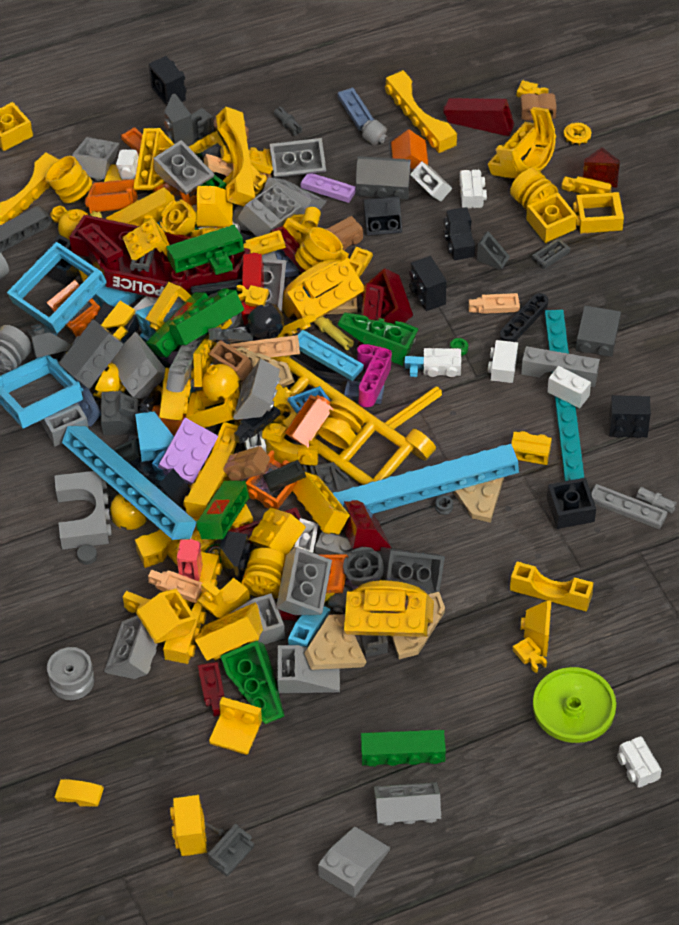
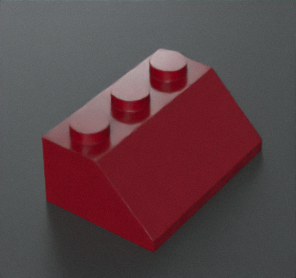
[361,268,413,324]
[343,500,391,551]

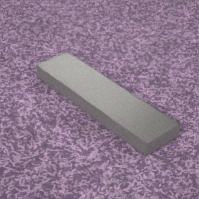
[591,484,668,530]

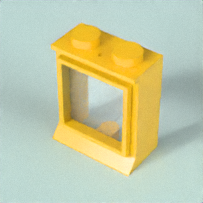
[145,282,191,331]

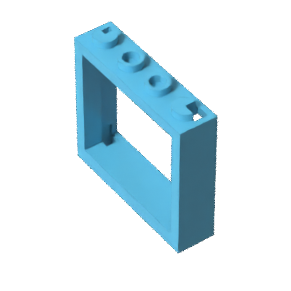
[7,242,107,333]
[0,355,83,428]

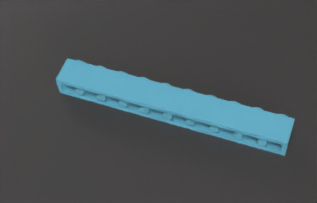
[62,426,197,540]
[333,444,519,514]

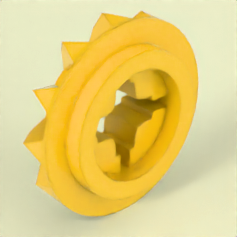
[564,123,592,146]

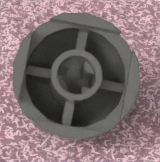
[343,547,384,587]

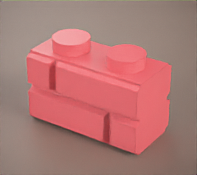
[177,539,203,581]

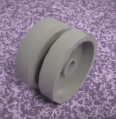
[47,647,95,700]

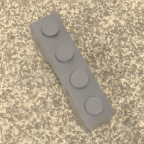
[521,346,600,387]

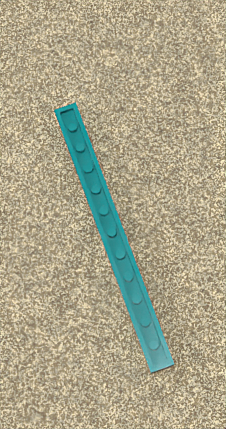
[545,310,584,481]

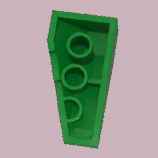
[338,312,418,366]
[221,641,285,724]

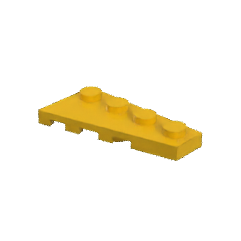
[191,334,217,387]

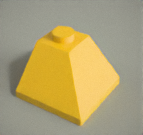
[197,186,233,227]
[521,601,551,657]

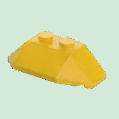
[134,128,174,190]

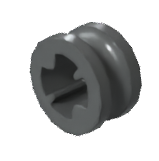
[436,495,453,515]

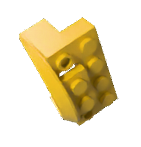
[488,107,556,179]
[282,259,364,324]
[344,581,434,637]

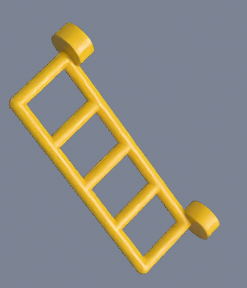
[271,334,436,485]

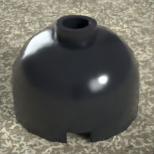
[246,303,284,340]

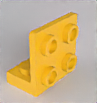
[123,218,170,260]
[209,697,262,755]

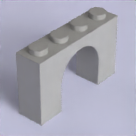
[55,471,112,550]

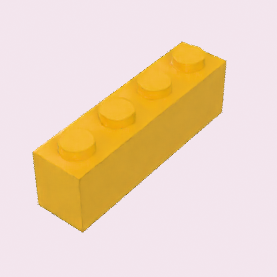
[106,187,175,226]
[183,451,232,518]
[293,472,350,535]

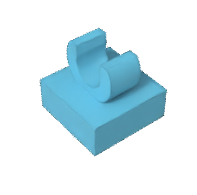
[405,356,424,377]

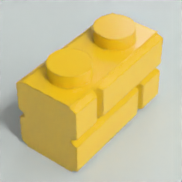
[511,431,552,465]

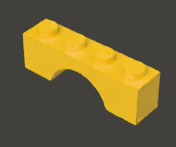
[510,562,594,612]

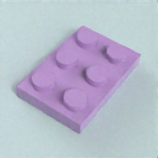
[158,418,218,486]

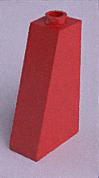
[241,253,264,326]

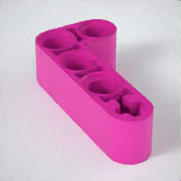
[357,344,392,407]

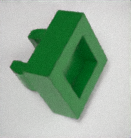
[209,250,233,275]

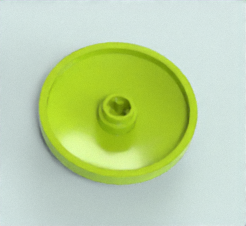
[533,667,616,743]

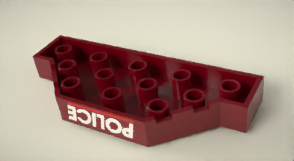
[69,215,251,301]

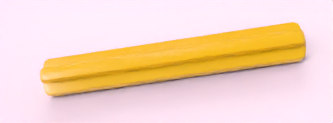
[384,386,442,429]

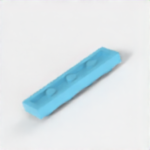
[298,330,364,381]

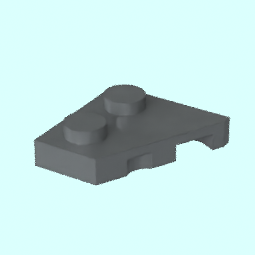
[315,462,358,493]

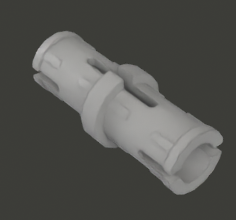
[636,487,677,514]

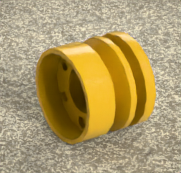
[45,156,92,203]
[510,168,558,210]
[295,227,343,271]
[317,400,366,449]
[242,548,286,599]

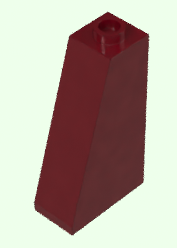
[443,98,514,136]

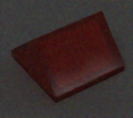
[583,148,620,188]

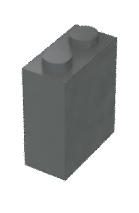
[576,306,621,357]

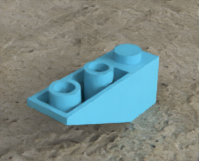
[288,607,330,648]

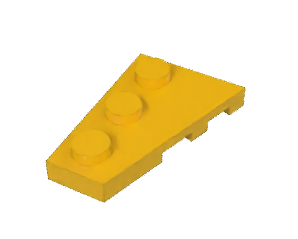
[220,145,273,174]

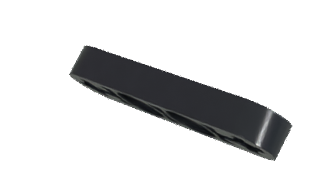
[500,293,548,342]

